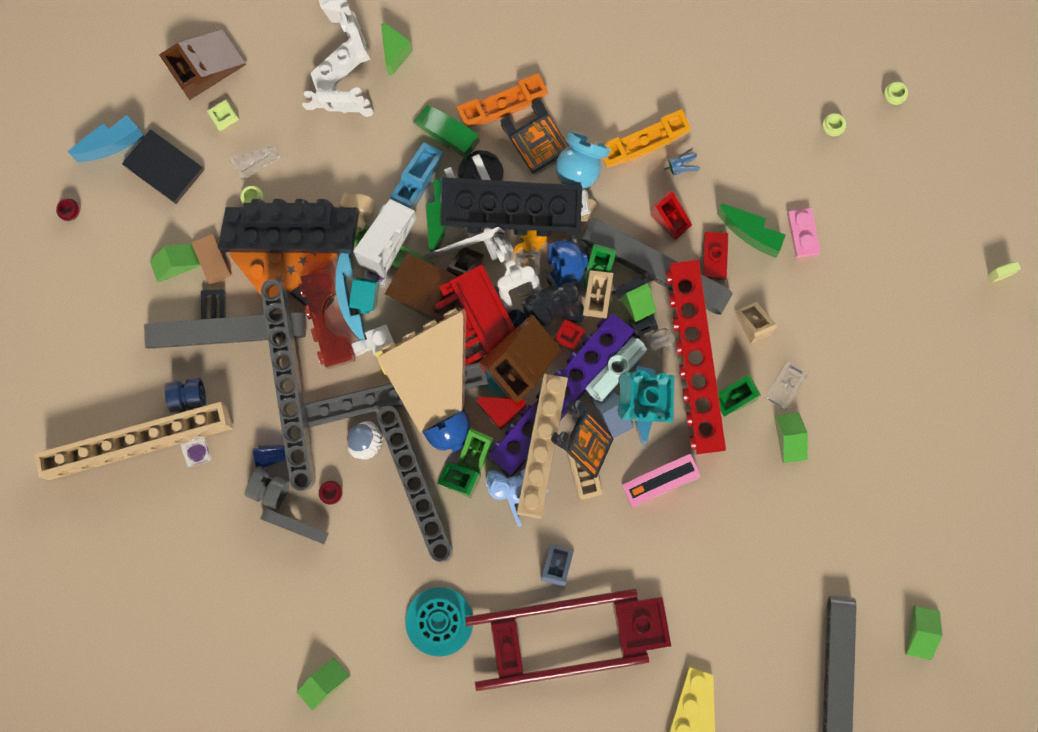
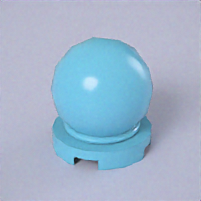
[555,131,611,190]

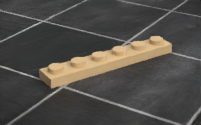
[517,374,568,519]

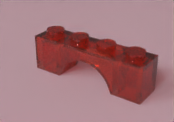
[299,269,355,369]

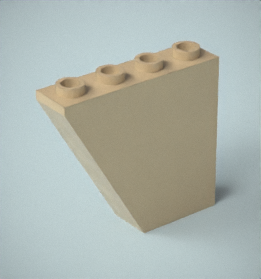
[377,308,466,433]

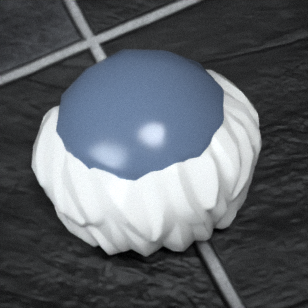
[346,421,383,460]

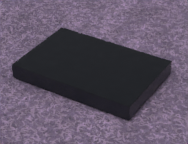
[122,129,205,204]

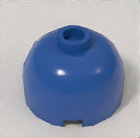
[548,241,588,286]
[423,409,471,452]

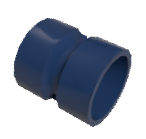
[165,378,206,413]

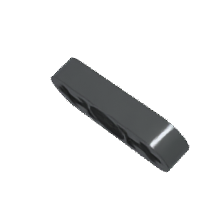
[260,508,329,544]

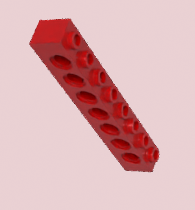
[666,259,726,455]

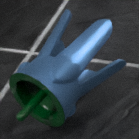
[664,147,700,176]

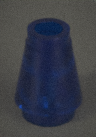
[253,445,286,469]

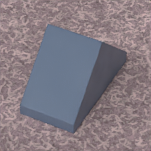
[590,390,634,439]
[541,544,574,587]

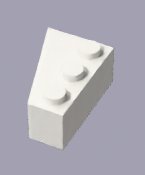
[353,199,417,278]

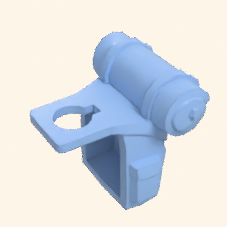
[485,469,549,527]

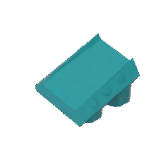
[618,370,674,423]

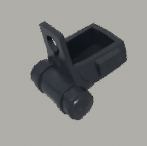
[521,269,585,327]

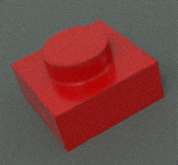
[554,319,586,352]

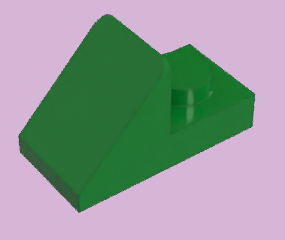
[582,244,617,289]

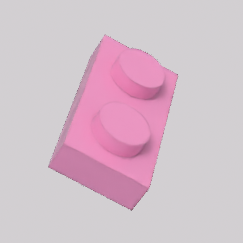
[787,208,820,258]

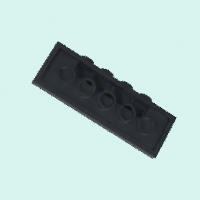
[439,177,582,237]
[218,199,360,254]

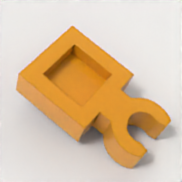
[514,231,552,262]

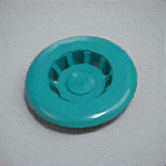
[405,587,473,657]

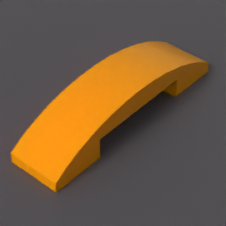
[603,109,691,168]

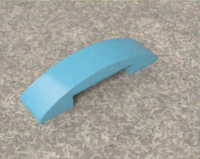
[335,253,366,340]

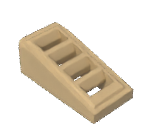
[567,453,603,500]

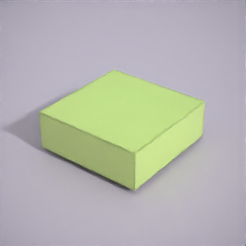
[207,99,239,131]
[988,261,1021,283]

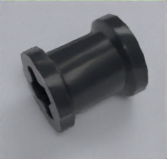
[628,314,659,339]

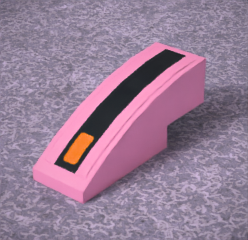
[622,454,701,507]

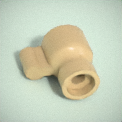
[339,192,376,233]

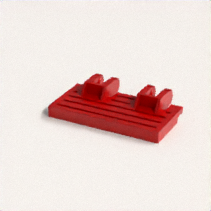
[434,264,515,372]

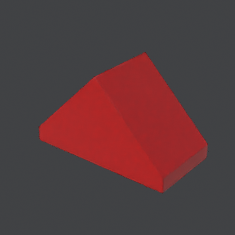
[651,190,692,240]
[477,397,526,430]

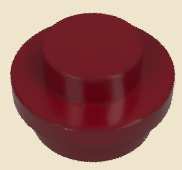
[56,199,80,221]
[318,481,343,505]

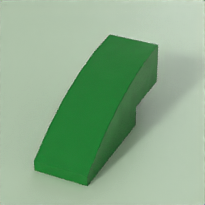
[413,105,480,159]
[426,180,448,252]
[717,203,786,258]

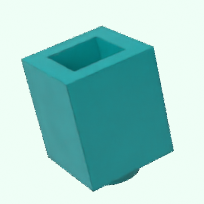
[349,277,380,314]

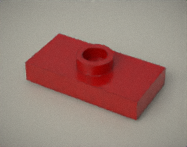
[703,232,729,280]

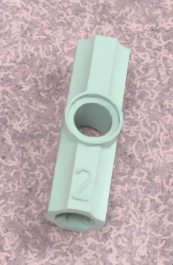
[586,337,647,402]

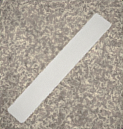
[424,227,505,260]

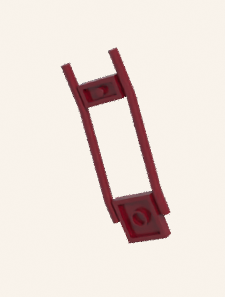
[465,589,671,692]

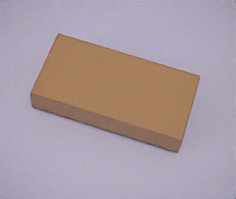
[192,233,231,285]

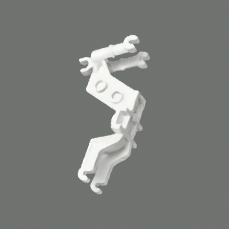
[302,0,374,117]
[444,154,542,313]

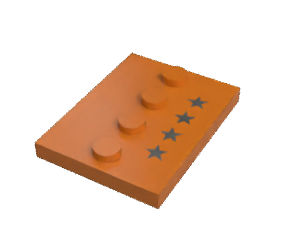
[229,252,340,297]

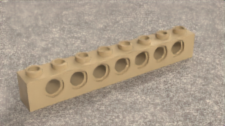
[34,402,233,480]

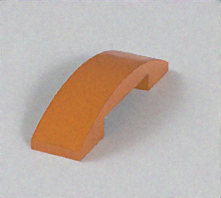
[456,73,548,128]

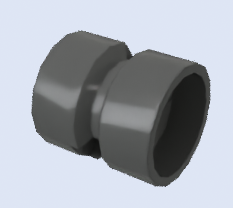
[245,468,290,510]

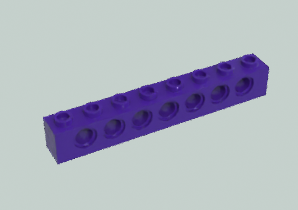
[489,313,635,477]

